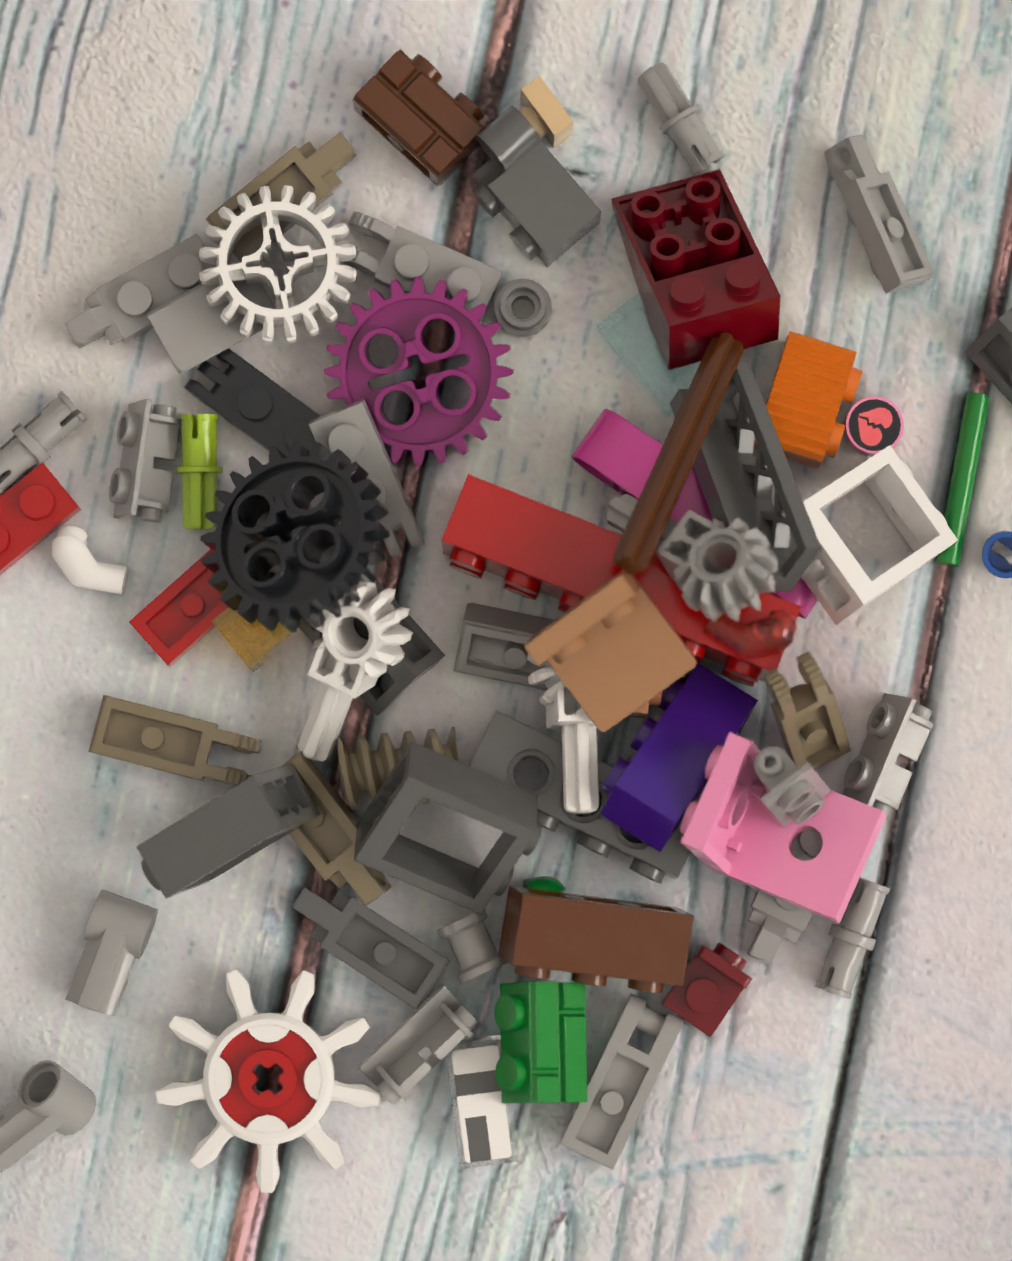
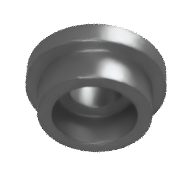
[494,279,552,337]

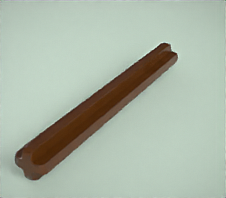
[613,332,744,575]

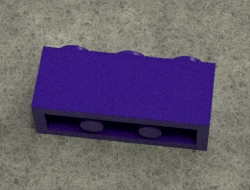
[600,663,758,852]

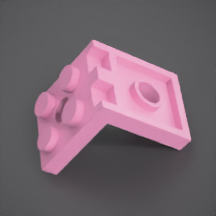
[681,732,887,924]

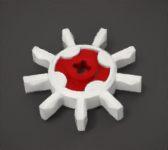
[156,970,381,1193]

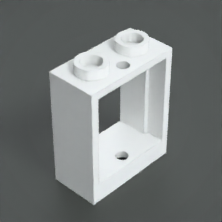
[789,445,958,625]

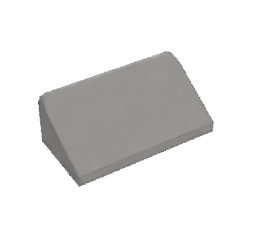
[146,280,276,373]
[453,603,554,690]

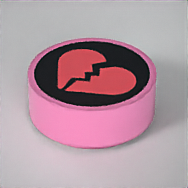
[844,396,904,457]

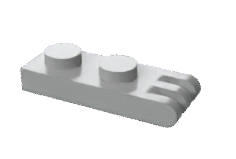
[308,399,425,566]

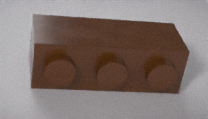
[498,886,694,993]

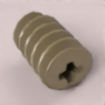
[338,727,458,810]

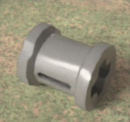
[437,909,508,984]

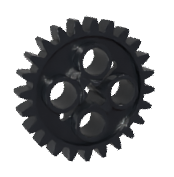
[200,441,390,633]

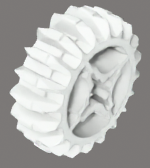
[199,185,357,344]

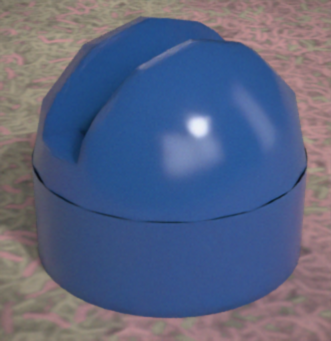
[982,530,1012,578]

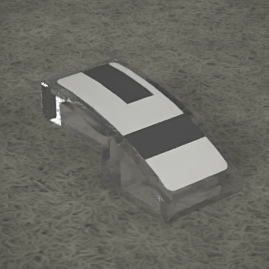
[446,1035,519,1169]

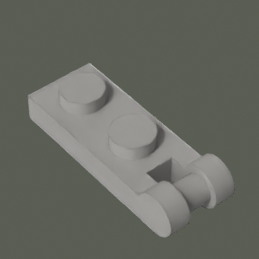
[559,994,684,1170]

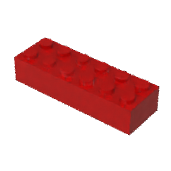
[441,474,802,687]

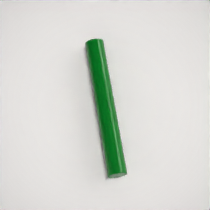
[936,392,990,567]

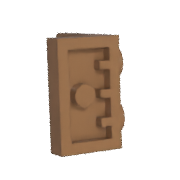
[524,569,697,732]

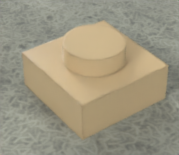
[519,76,574,148]

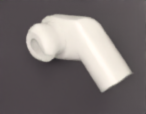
[51,525,128,595]

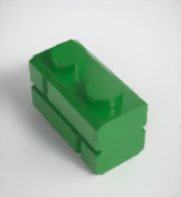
[494,981,587,1104]

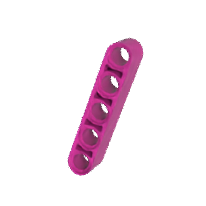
[571,409,824,619]

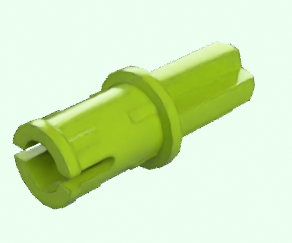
[176,414,223,530]

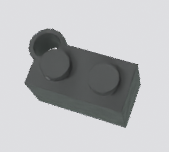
[472,106,601,267]

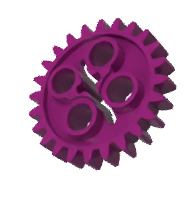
[324,277,514,466]

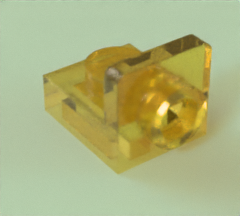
[212,607,292,672]

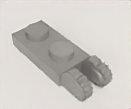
[339,211,503,323]

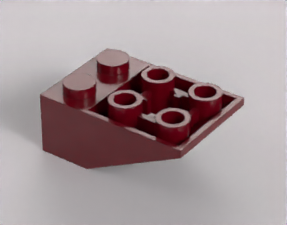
[611,169,780,370]

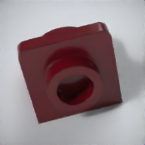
[661,942,752,1037]

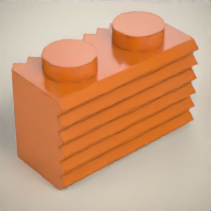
[754,331,862,469]

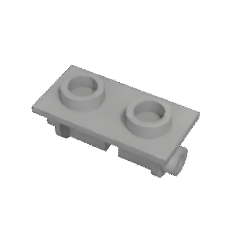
[109,399,181,523]
[842,693,933,819]
[754,746,831,828]
[357,984,480,1105]

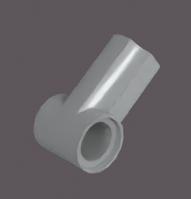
[66,889,158,1017]
[0,1060,96,1173]

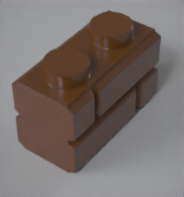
[353,49,485,187]

